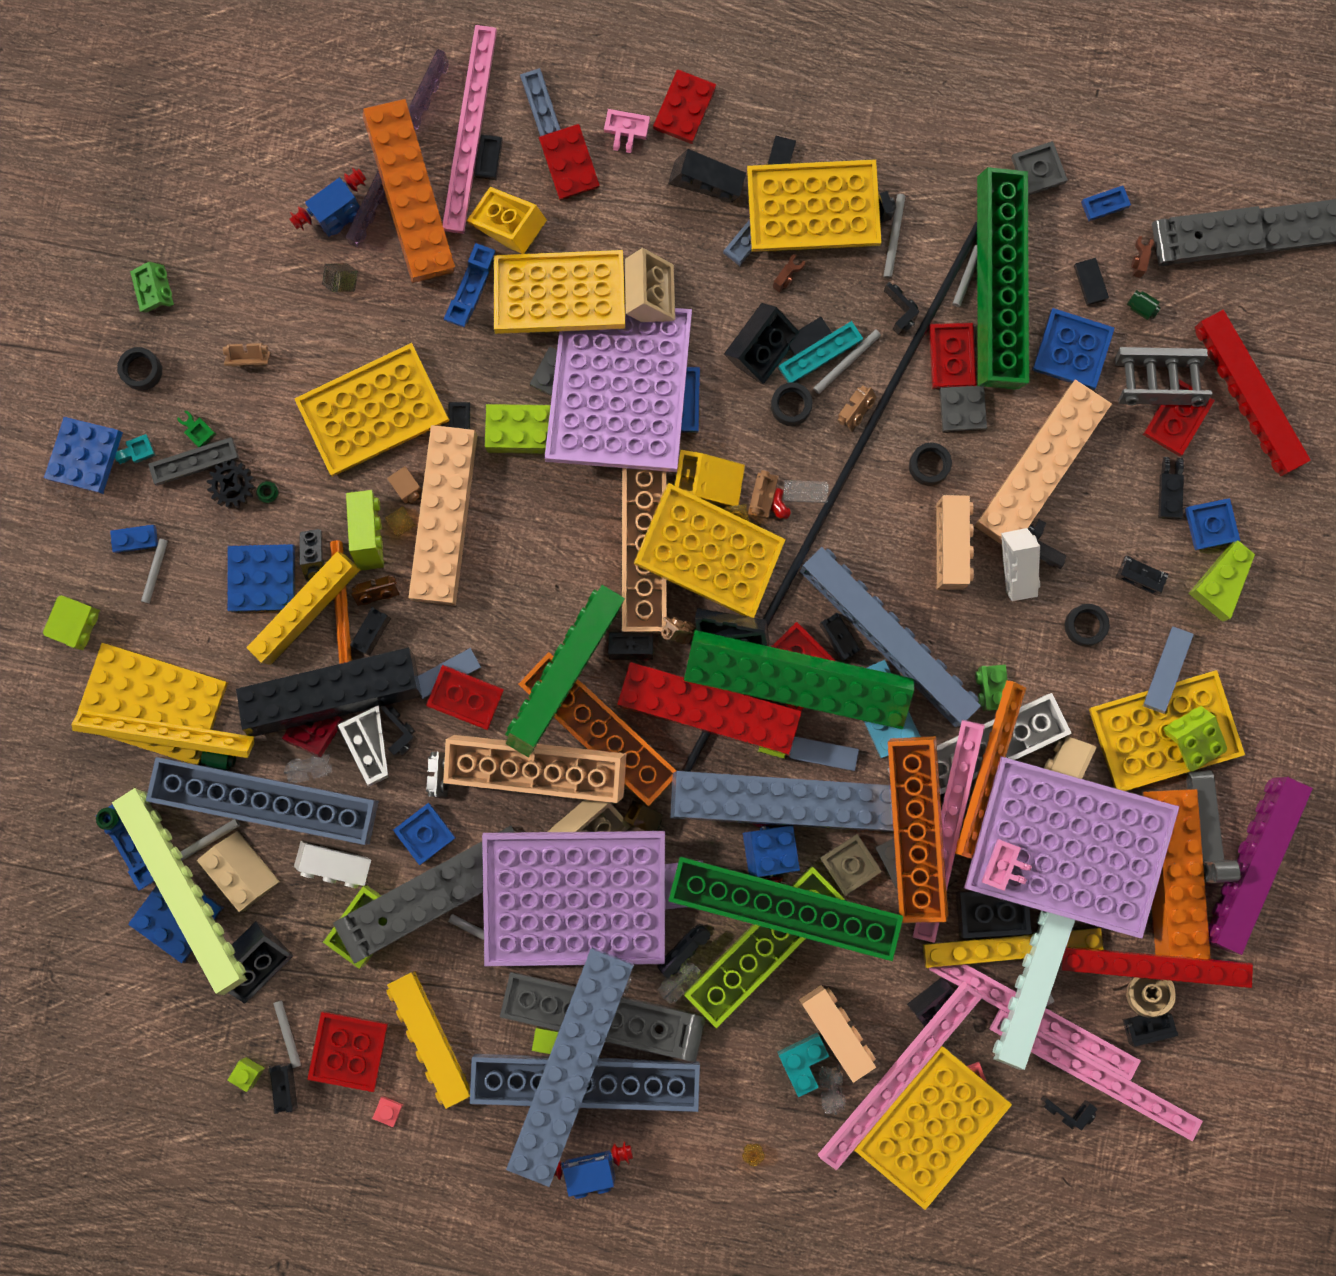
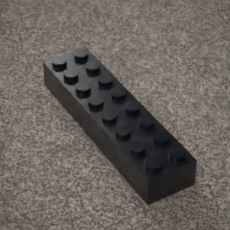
[236,647,422,737]

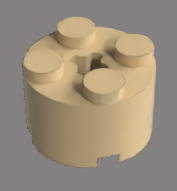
[1126,977,1176,1018]

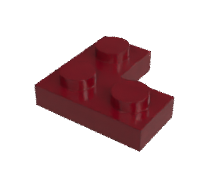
[282,716,343,758]

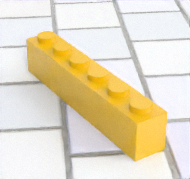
[246,551,360,665]
[386,971,470,1109]

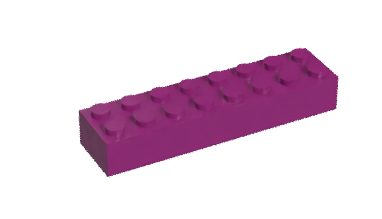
[1208,777,1313,955]

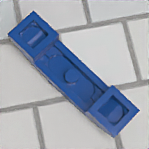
[444,243,496,328]
[95,804,154,891]

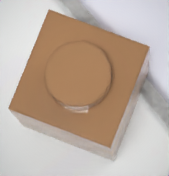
[387,466,423,503]

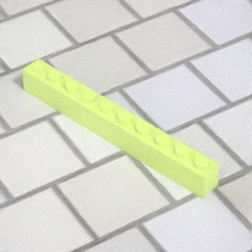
[112,788,247,995]

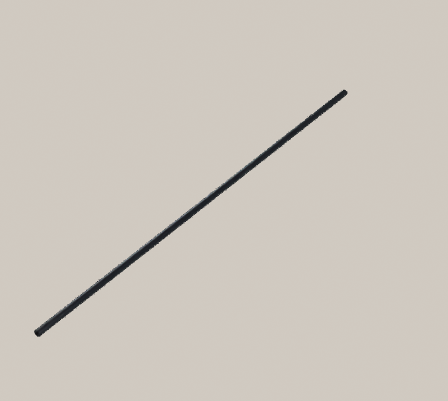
[682,222,977,772]

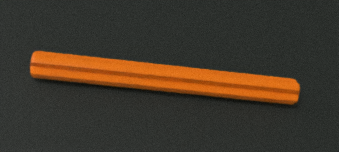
[330,540,352,664]

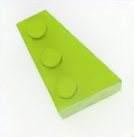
[346,490,384,571]
[1188,540,1255,622]

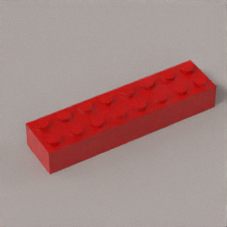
[617,662,802,756]

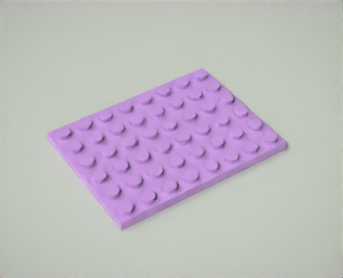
[545,304,692,472]
[964,756,1179,939]
[482,831,665,966]

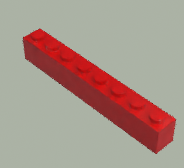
[1195,309,1311,477]

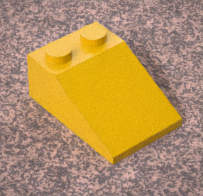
[467,187,547,254]

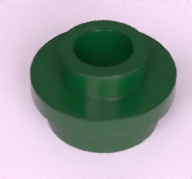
[256,481,279,503]
[96,807,119,830]

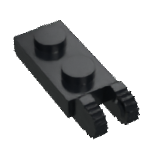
[1158,457,1184,519]
[657,923,711,979]

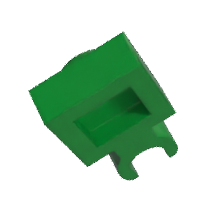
[177,410,216,447]

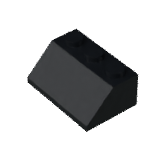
[724,303,799,385]
[228,921,293,1004]

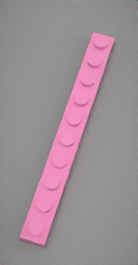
[443,25,497,234]
[913,720,985,943]
[929,964,1141,1081]
[818,981,982,1170]
[989,1009,1203,1141]

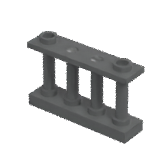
[1115,347,1212,407]

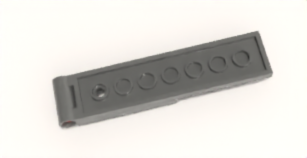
[1152,199,1336,266]
[333,826,515,964]
[500,972,706,1062]

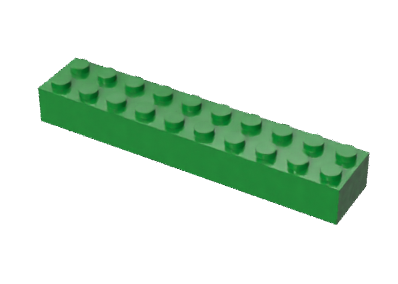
[977,167,1029,389]
[684,630,914,729]
[668,857,904,962]

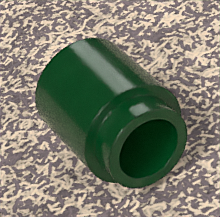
[1127,290,1161,320]
[201,751,237,771]

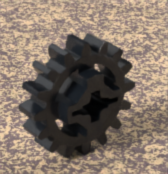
[207,461,256,509]

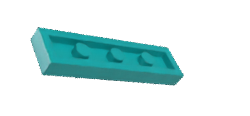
[778,321,863,383]

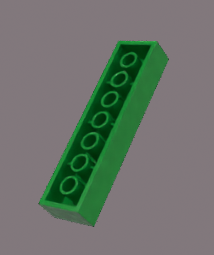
[505,585,625,758]

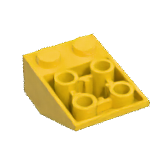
[675,450,745,508]

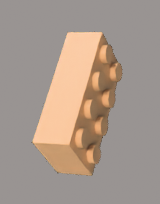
[936,495,974,590]
[799,985,876,1083]

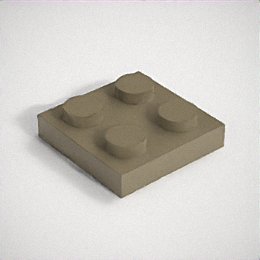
[820,834,882,896]

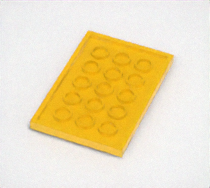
[747,160,881,252]
[494,250,625,334]
[294,343,449,477]
[634,483,786,618]
[77,643,228,765]
[1089,670,1245,791]
[854,1046,1012,1210]

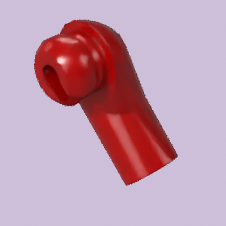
[771,488,791,519]

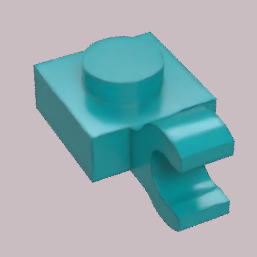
[115,434,156,464]

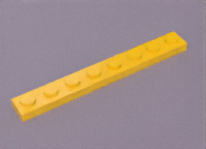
[71,710,254,758]
[923,928,1104,968]

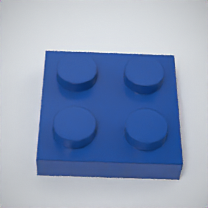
[1185,498,1240,551]
[393,803,456,866]

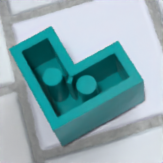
[777,1032,829,1097]

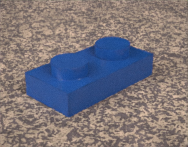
[1081,185,1131,221]
[110,525,158,553]

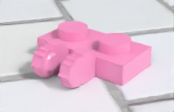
[604,109,650,153]
[982,839,1032,891]

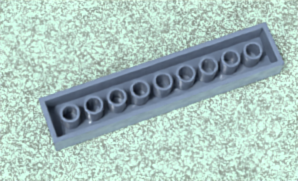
[800,547,981,727]
[146,757,379,845]
[670,771,894,832]
[506,947,634,1187]
[470,1054,700,1112]

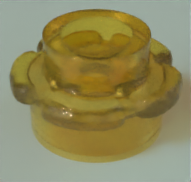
[742,1143,764,1166]

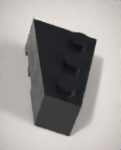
[668,149,746,202]
[695,608,770,646]

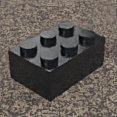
[956,890,1032,938]

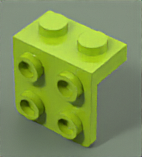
[43,595,100,650]
[1163,706,1227,771]

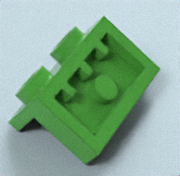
[130,262,174,313]
[975,665,1008,711]

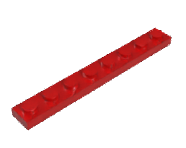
[1062,947,1253,988]

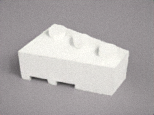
[1001,528,1040,601]
[338,705,388,787]
[294,841,371,888]

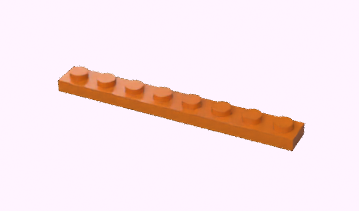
[955,680,1026,859]

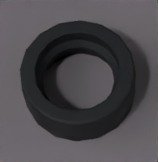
[117,347,162,391]
[771,382,812,426]
[909,442,952,486]
[1065,604,1110,647]

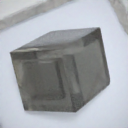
[322,263,358,292]

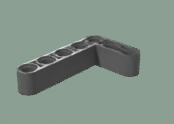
[1186,770,1240,883]

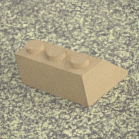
[625,248,675,322]
[1044,736,1097,779]
[548,799,631,832]
[197,831,280,912]

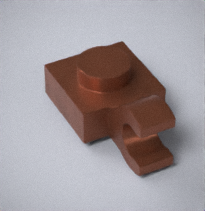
[1131,236,1154,278]
[773,254,805,293]

